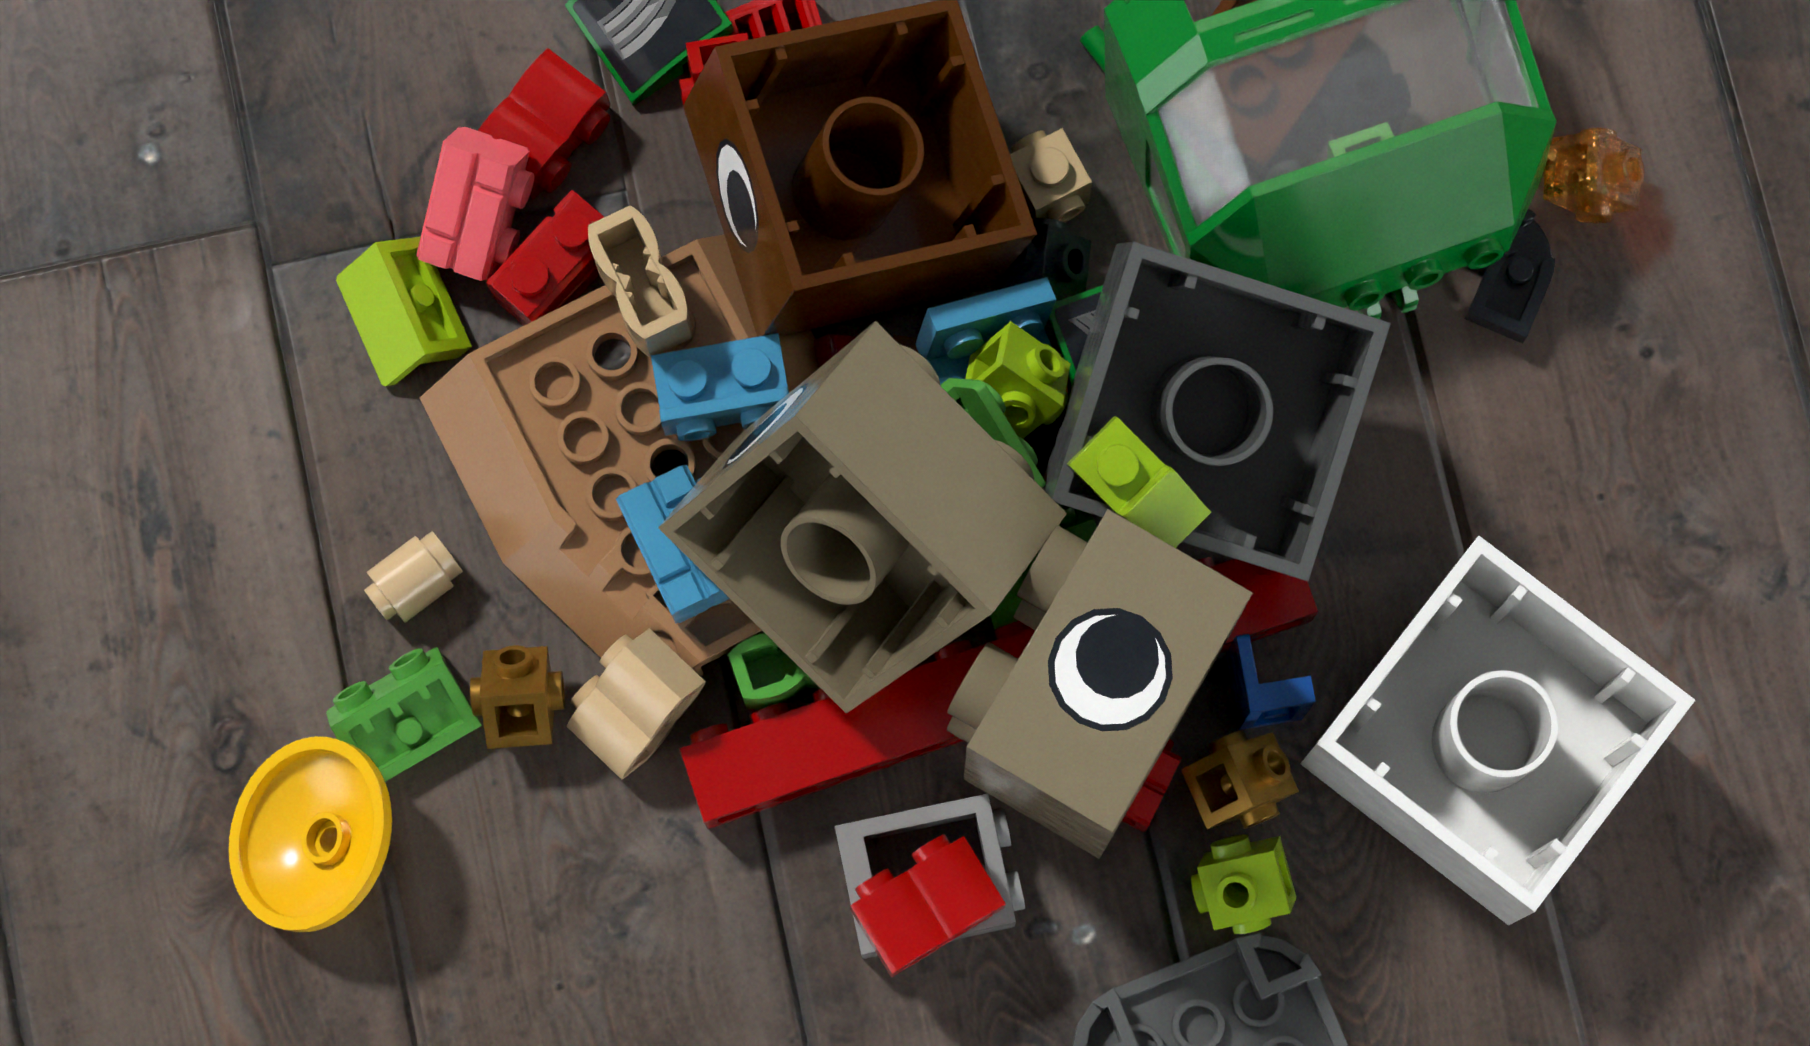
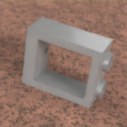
[835,794,1025,959]

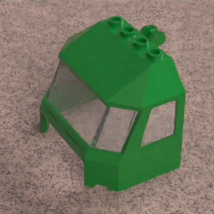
[1104,0,1556,320]

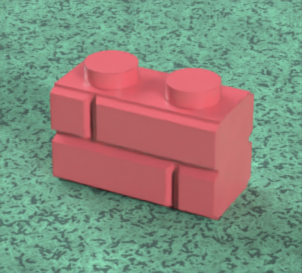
[416,127,534,281]

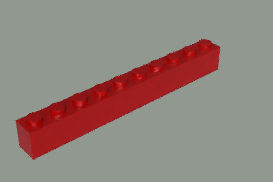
[679,557,1318,829]

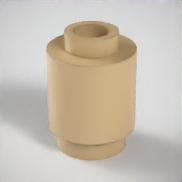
[364,531,463,623]

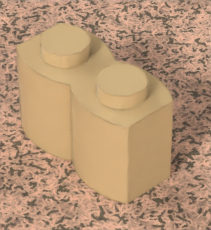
[588,206,692,358]
[567,628,706,779]

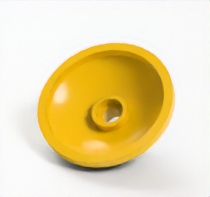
[229,736,392,932]

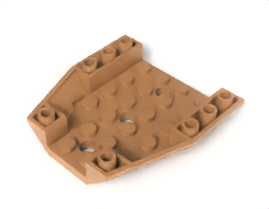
[420,234,818,676]

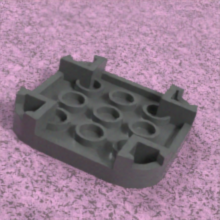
[1072,933,1348,1046]

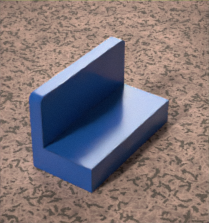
[1226,634,1316,730]

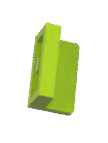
[336,236,472,386]

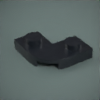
[1465,208,1555,344]

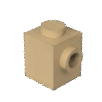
[1010,128,1092,223]

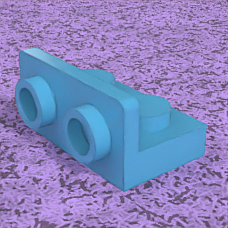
[915,277,1056,385]
[651,333,789,441]

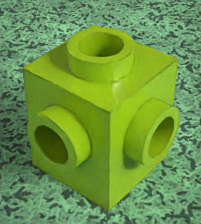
[965,321,1071,439]
[1191,834,1297,934]

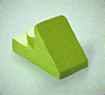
[1067,416,1211,548]

